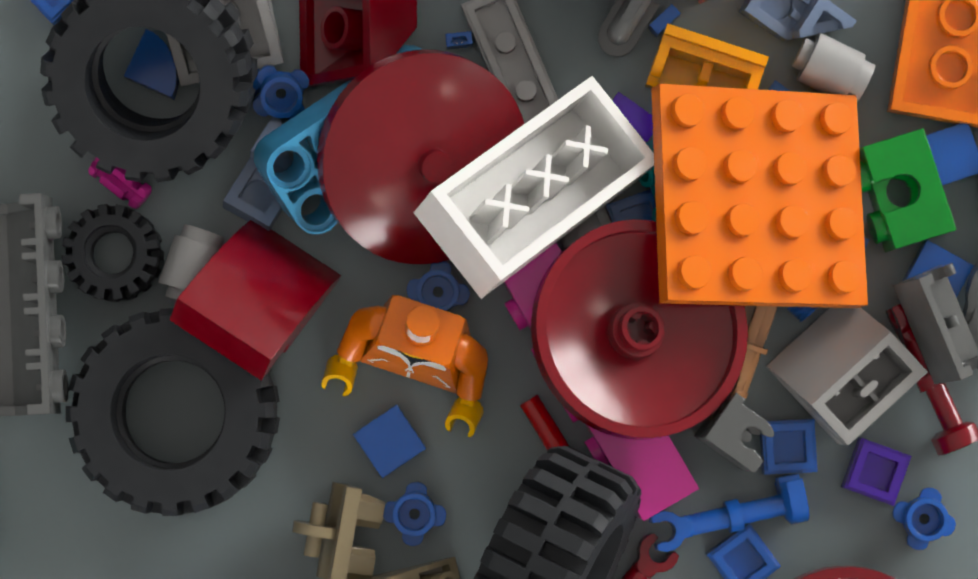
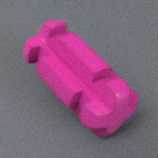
[88,157,152,209]

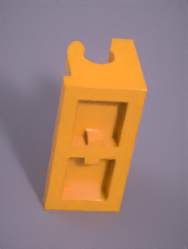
[645,23,769,89]

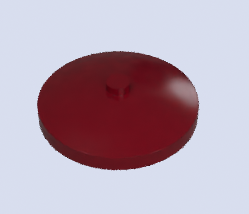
[317,49,525,264]
[531,219,748,440]

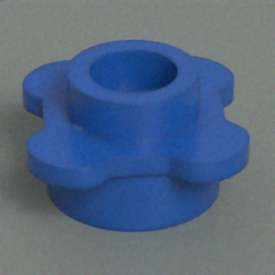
[253,65,309,120]
[406,261,470,311]
[383,482,446,546]
[892,487,956,550]

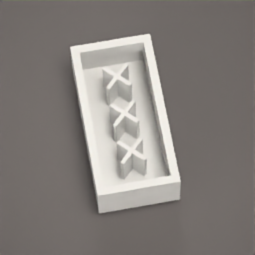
[413,76,654,299]

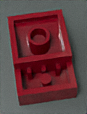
[170,220,341,381]

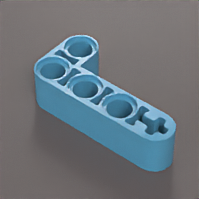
[254,45,422,234]

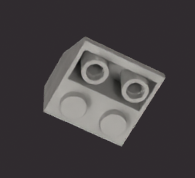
[766,308,928,446]

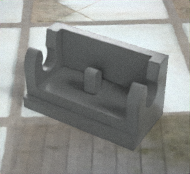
[893,263,978,384]
[694,393,774,473]

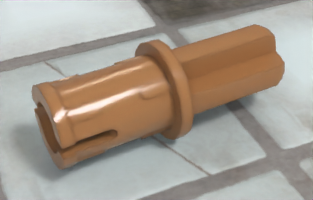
[733,306,778,399]

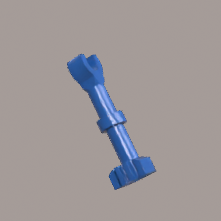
[649,474,810,552]

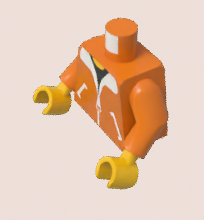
[321,295,489,437]

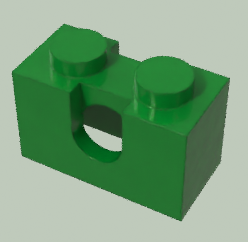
[860,128,957,253]

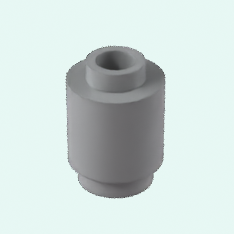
[792,33,875,102]
[158,224,224,300]

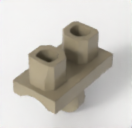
[292,482,385,579]

